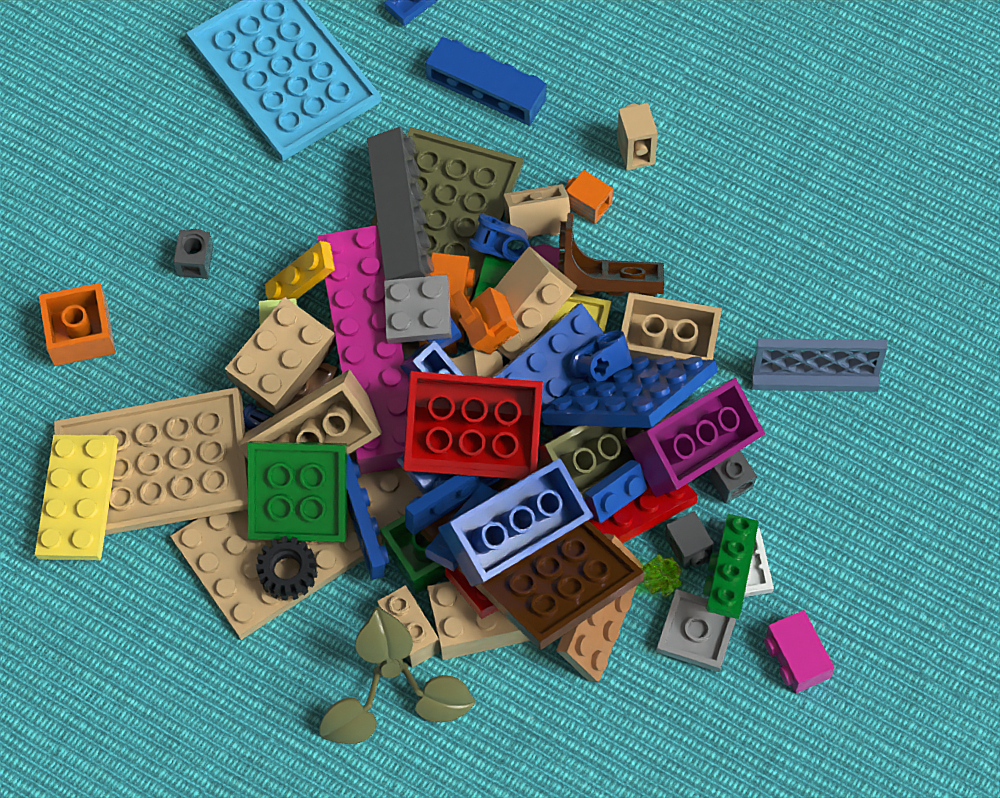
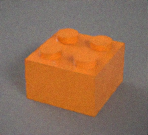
[39,283,116,366]

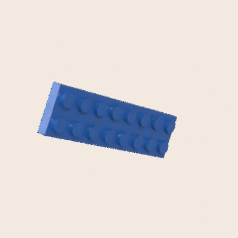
[396,303,604,495]

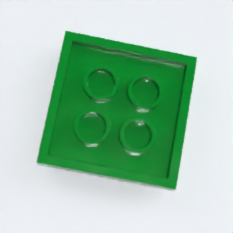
[248,441,347,542]

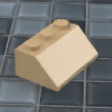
[494,247,577,360]

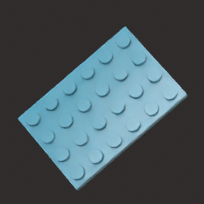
[186,0,382,161]

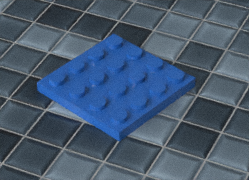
[541,356,718,428]

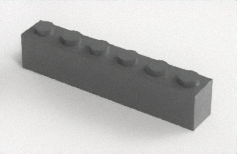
[367,126,434,280]

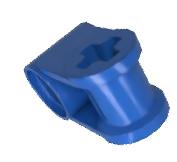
[468,214,530,262]
[570,330,633,381]

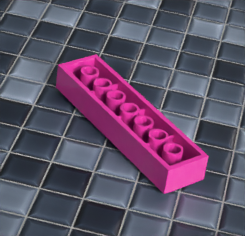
[317,225,409,475]

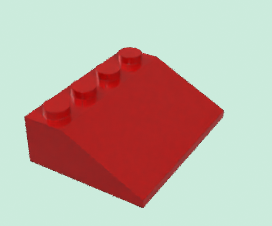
[403,371,543,480]

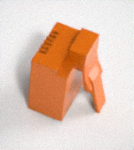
[451,287,519,355]

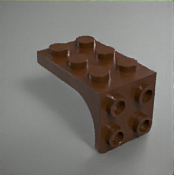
[558,213,664,297]

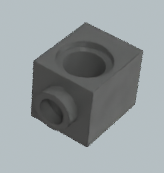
[174,229,214,279]
[709,450,757,504]
[665,511,714,569]

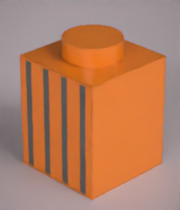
[565,170,613,225]

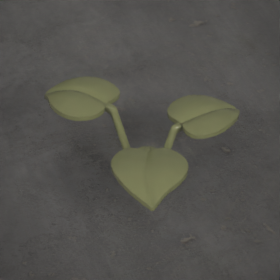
[319,607,476,744]

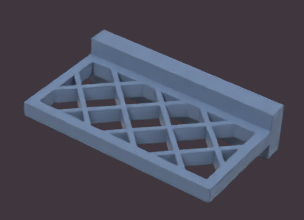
[751,339,887,392]

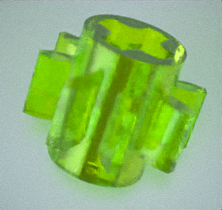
[641,554,682,597]

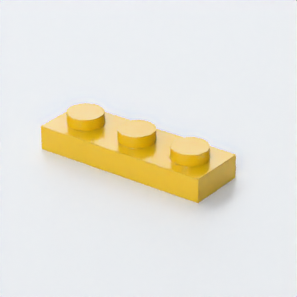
[265,241,335,300]

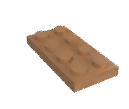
[556,534,645,683]

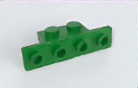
[702,514,759,619]

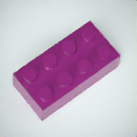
[625,378,765,497]

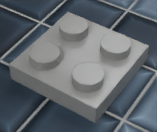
[384,275,452,344]
[656,589,736,673]

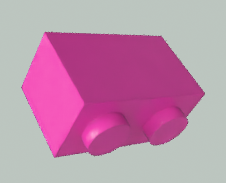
[764,610,835,694]

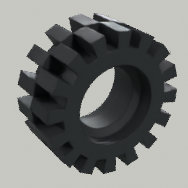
[256,536,318,601]

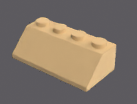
[238,369,382,460]

